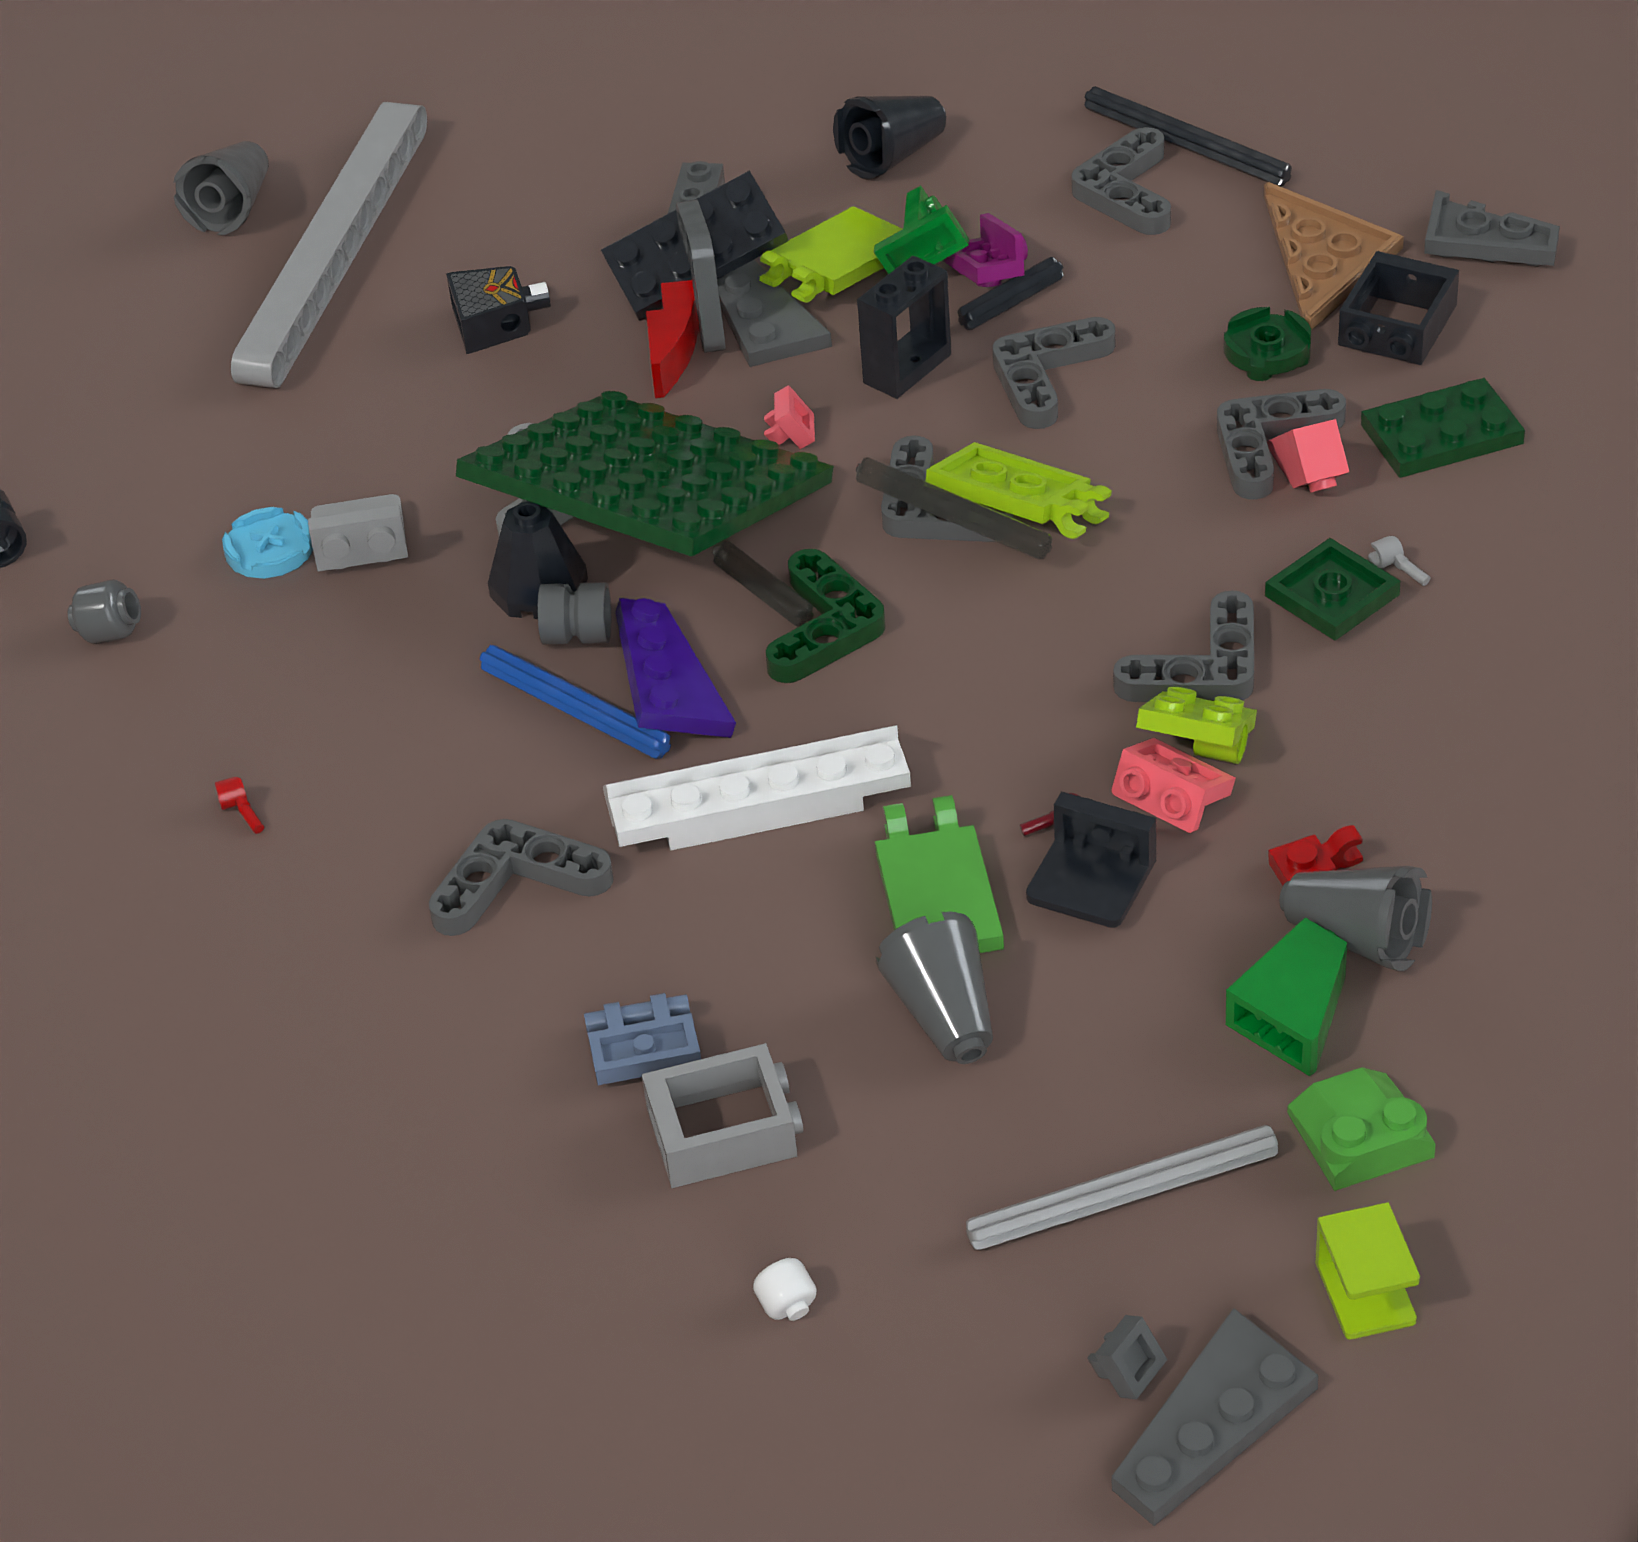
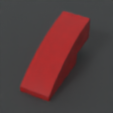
[646,280,699,399]

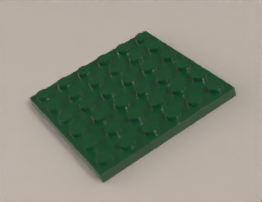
[456,391,834,557]

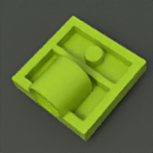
[1136,687,1257,764]

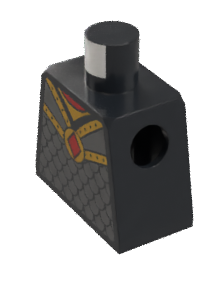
[446,266,551,354]

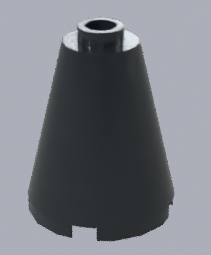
[833,96,946,179]

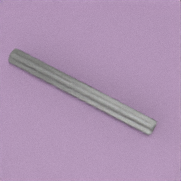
[966,1125,1278,1250]

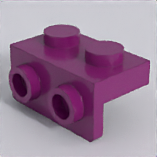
[943,213,1028,287]

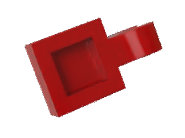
[1268,825,1363,886]

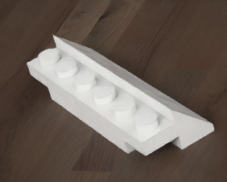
[603,725,911,851]

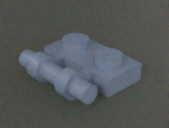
[584,993,701,1085]

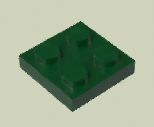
[1265,538,1401,641]

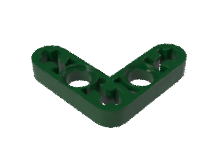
[766,548,886,683]

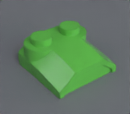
[1287,1067,1436,1191]

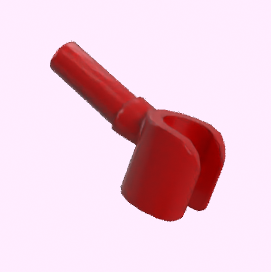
[215,777,264,834]

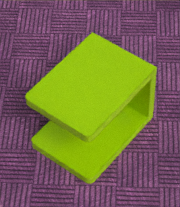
[1315,1202,1420,1339]

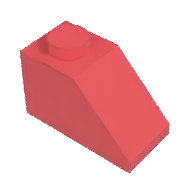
[1267,419,1349,493]

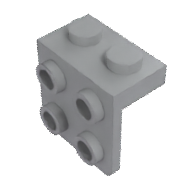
[308,494,408,572]

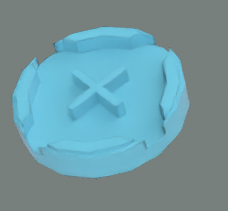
[222,507,313,579]

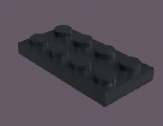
[601,170,789,321]

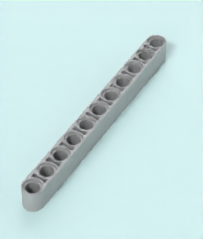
[231,102,427,388]

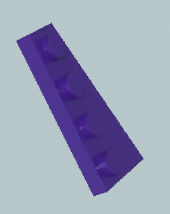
[615,598,736,738]

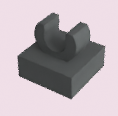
[1087,1315,1168,1400]

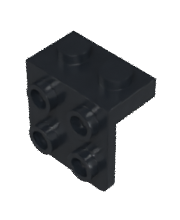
[1026,791,1156,928]

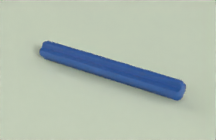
[479,645,671,759]

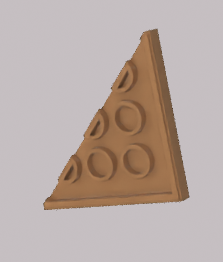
[1264,182,1404,330]

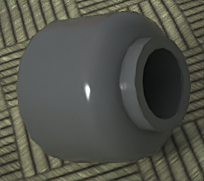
[68,579,141,644]

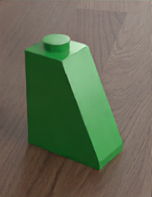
[1225,918,1347,1077]

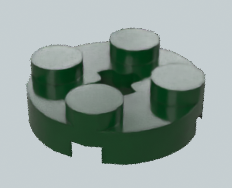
[1224,307,1311,381]

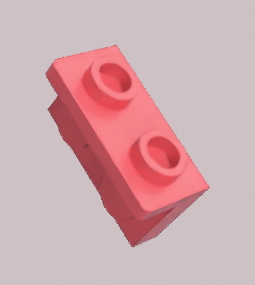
[1111,738,1236,833]

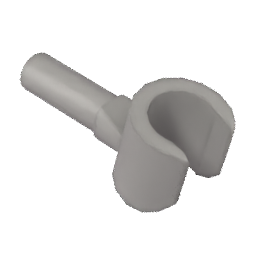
[1368,536,1431,586]

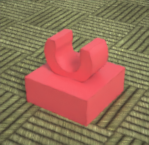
[764,385,815,449]

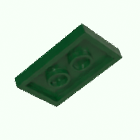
[1361,377,1525,478]

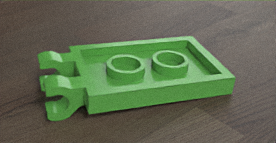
[875,795,1004,953]

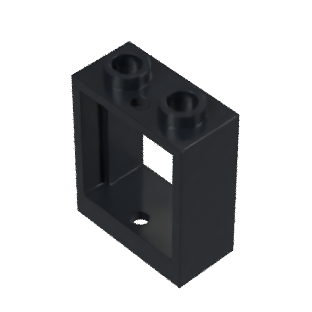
[1338,251,1459,365]
[857,256,952,399]

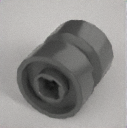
[538,583,612,645]

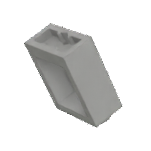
[642,1043,803,1188]

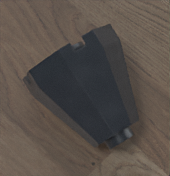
[488,501,588,619]

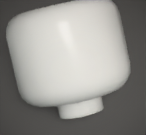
[753,1258,817,1321]

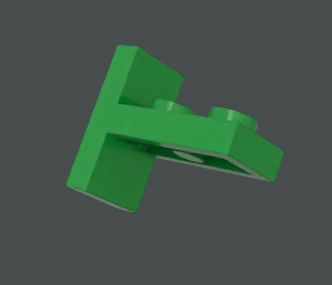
[874,185,969,274]

